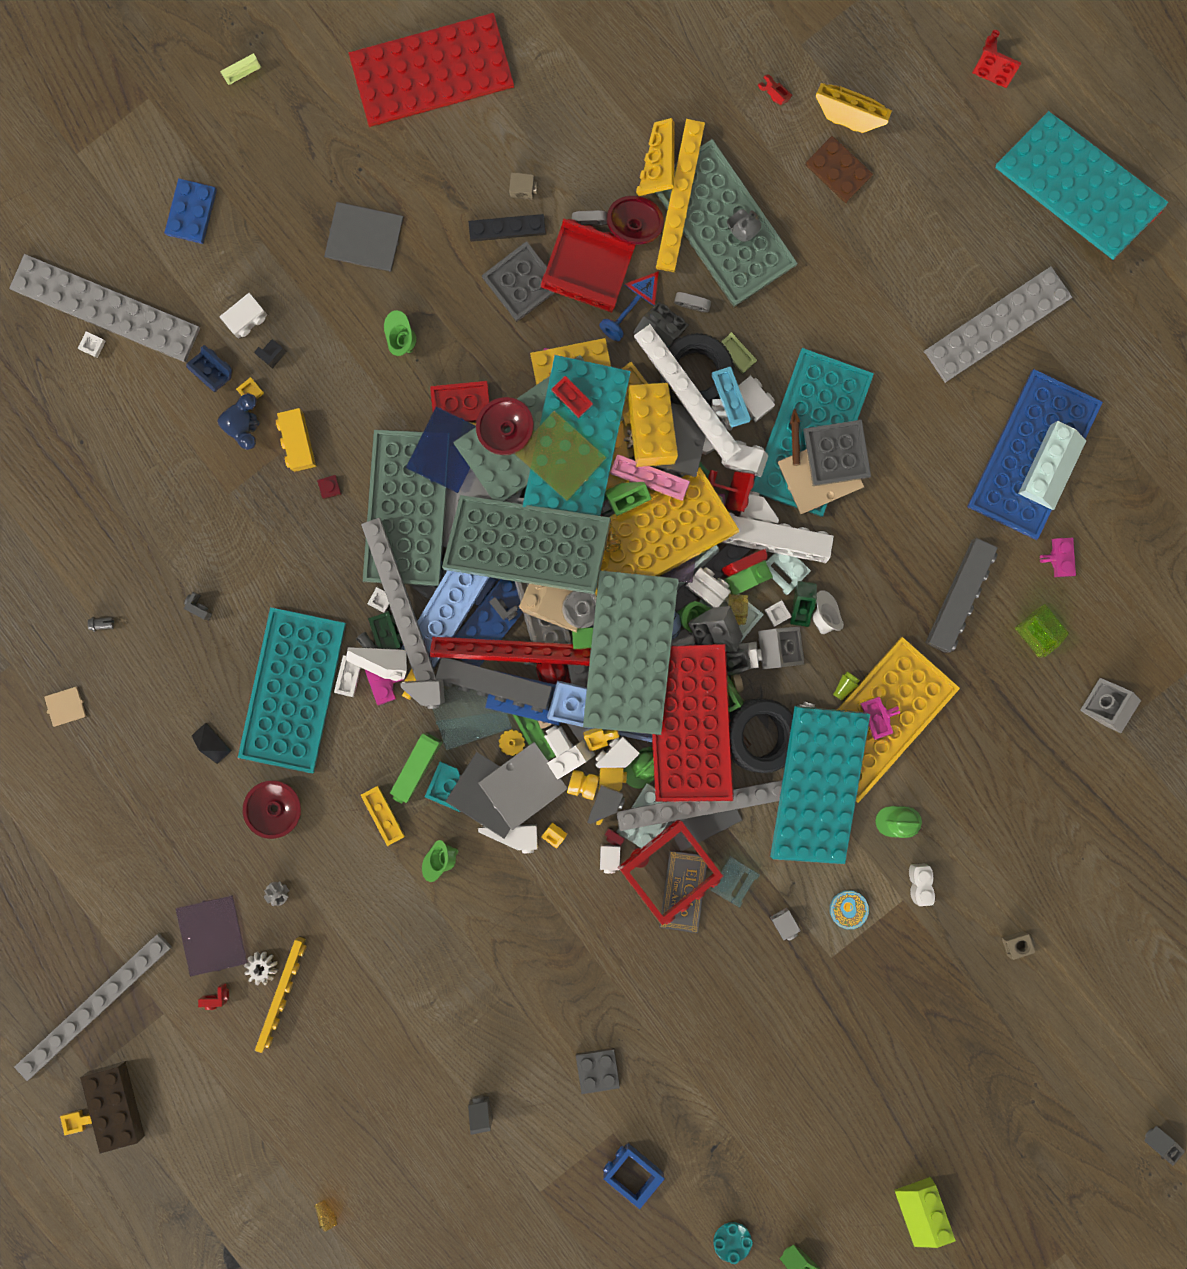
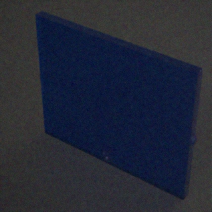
[406,407,476,493]

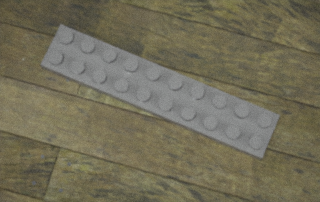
[9,254,200,363]

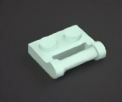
[766,553,811,595]

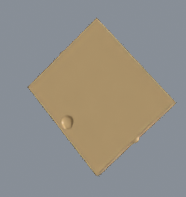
[778,449,864,514]

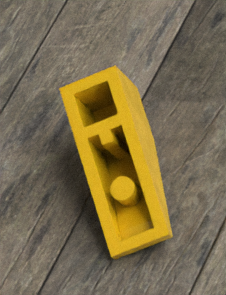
[596,767,627,825]

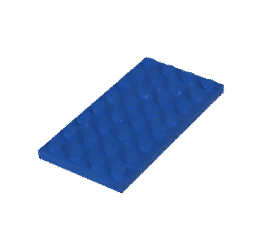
[967,369,1103,540]

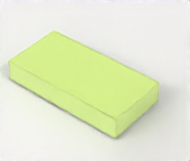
[220,53,261,85]
[721,332,757,374]

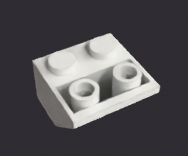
[595,736,640,768]

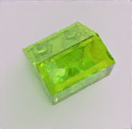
[1015,604,1069,657]

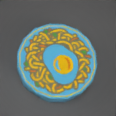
[830,890,869,929]

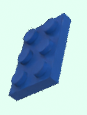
[164,178,217,244]

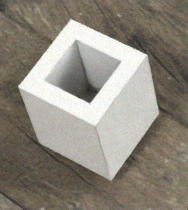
[600,844,620,873]

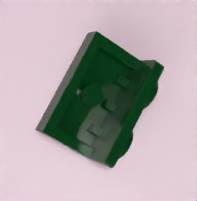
[368,611,403,650]

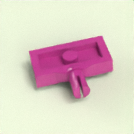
[1040,538,1076,577]
[365,669,404,706]
[860,696,900,740]

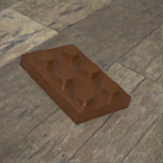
[805,136,873,203]

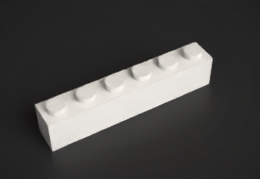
[722,513,834,563]

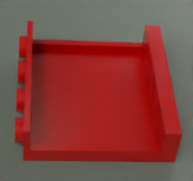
[541,218,636,313]

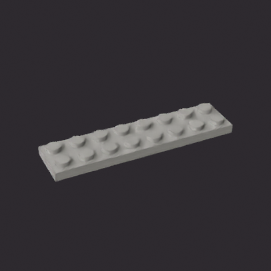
[924,266,1072,383]

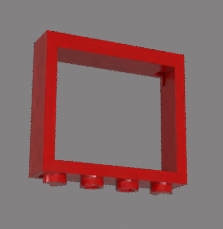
[618,820,723,925]

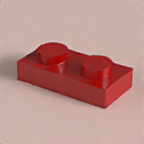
[551,376,593,418]

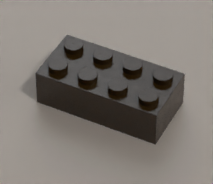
[80,1061,145,1154]

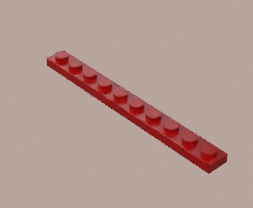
[430,637,591,666]

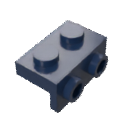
[186,345,232,392]

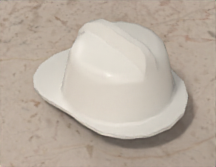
[813,591,844,634]

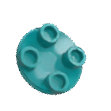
[713,1222,753,1264]

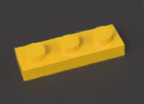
[361,785,405,846]

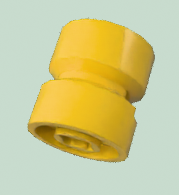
[567,769,599,800]

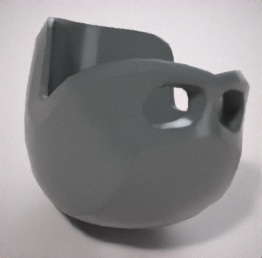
[726,209,761,242]

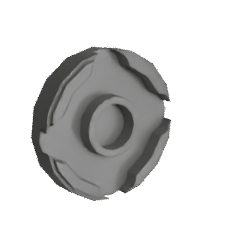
[562,591,597,628]

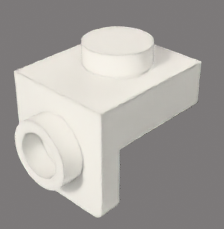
[738,642,762,668]

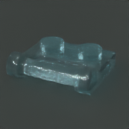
[710,856,760,908]

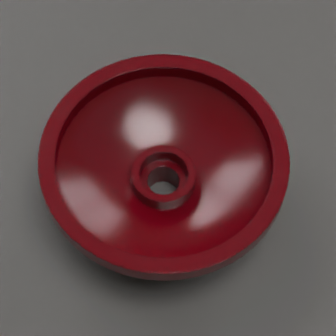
[607,196,664,244]
[476,397,534,455]
[243,780,301,839]

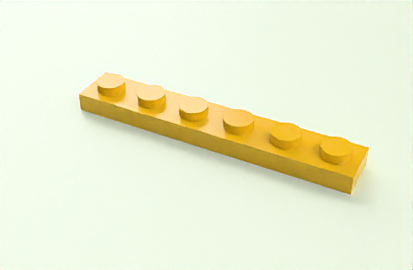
[255,937,307,1053]

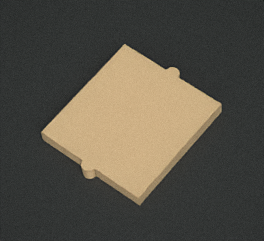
[44,687,87,727]

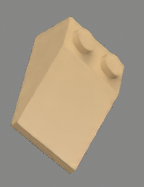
[519,584,578,633]

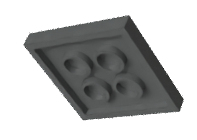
[482,241,555,322]
[803,420,871,486]

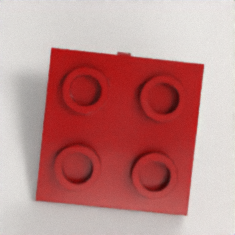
[972,30,1021,88]
[708,470,755,512]

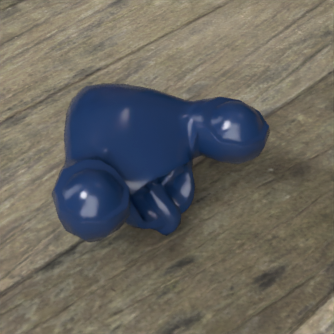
[217,393,260,450]

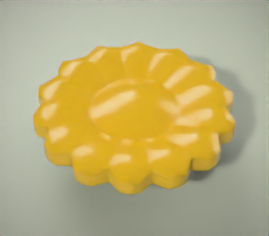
[499,729,525,756]

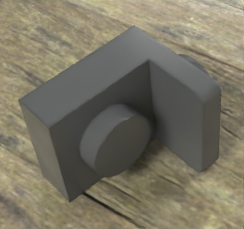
[184,592,212,621]
[489,597,519,621]

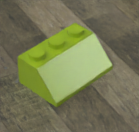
[894,1177,956,1248]

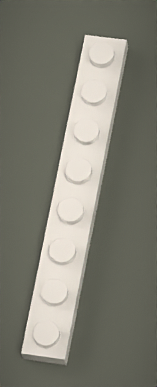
[634,324,741,462]

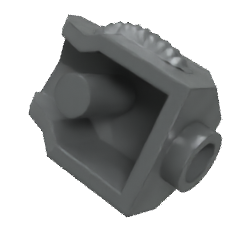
[726,648,751,675]

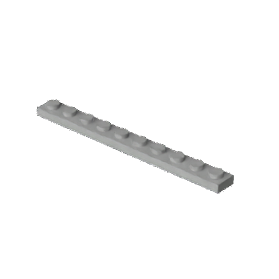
[361,518,437,707]
[616,780,783,831]
[14,933,172,1081]

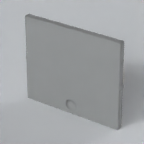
[478,742,568,830]

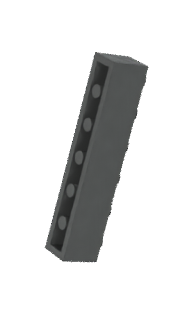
[925,538,998,653]
[435,658,555,713]

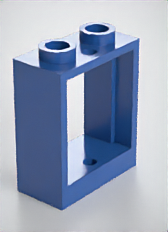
[603,1143,665,1209]

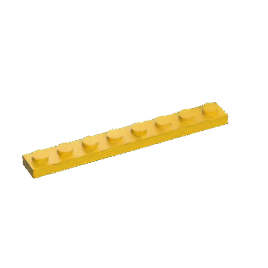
[656,119,705,272]

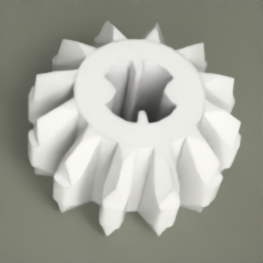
[244,951,278,985]

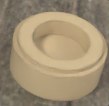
[730,674,743,692]

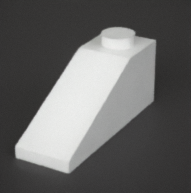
[346,647,407,681]
[478,824,538,853]

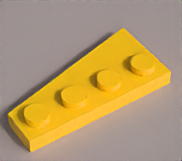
[636,118,675,196]

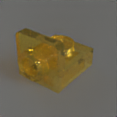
[728,594,748,626]

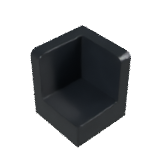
[254,339,287,369]

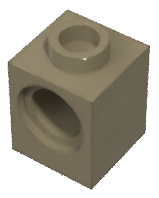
[509,173,538,200]
[1002,931,1035,960]

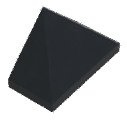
[192,723,232,764]

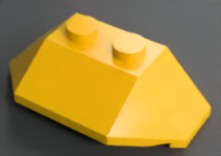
[816,83,892,133]

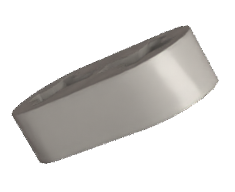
[572,211,607,226]
[674,292,711,312]

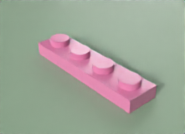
[610,454,690,501]

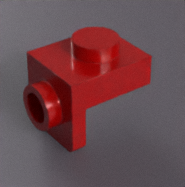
[198,983,229,1010]

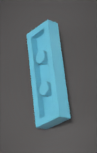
[712,367,751,427]

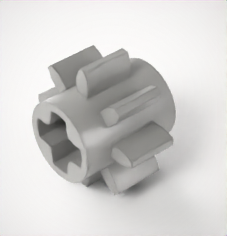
[264,881,289,906]

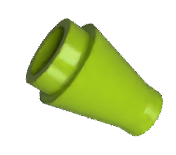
[833,671,860,701]

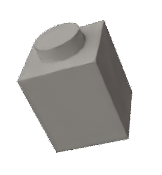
[770,908,800,941]

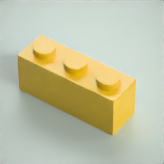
[276,408,316,472]

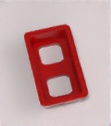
[722,548,767,577]

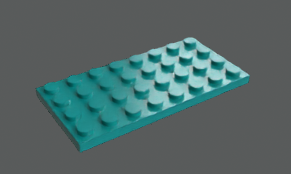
[995,111,1168,260]
[750,348,874,517]
[522,355,631,516]
[238,607,347,774]
[770,706,870,864]

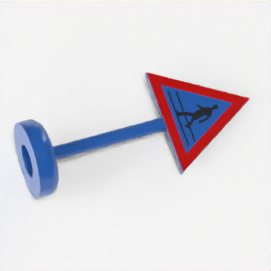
[599,271,659,341]

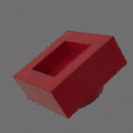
[317,475,342,499]
[604,827,625,846]

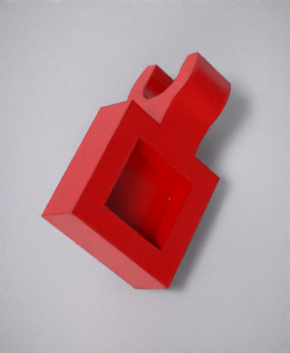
[758,74,793,105]

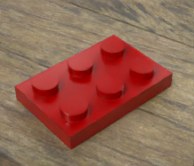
[430,381,489,425]

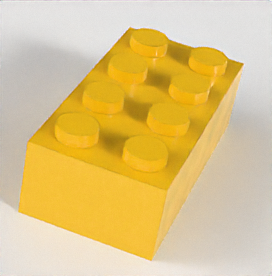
[627,383,678,467]

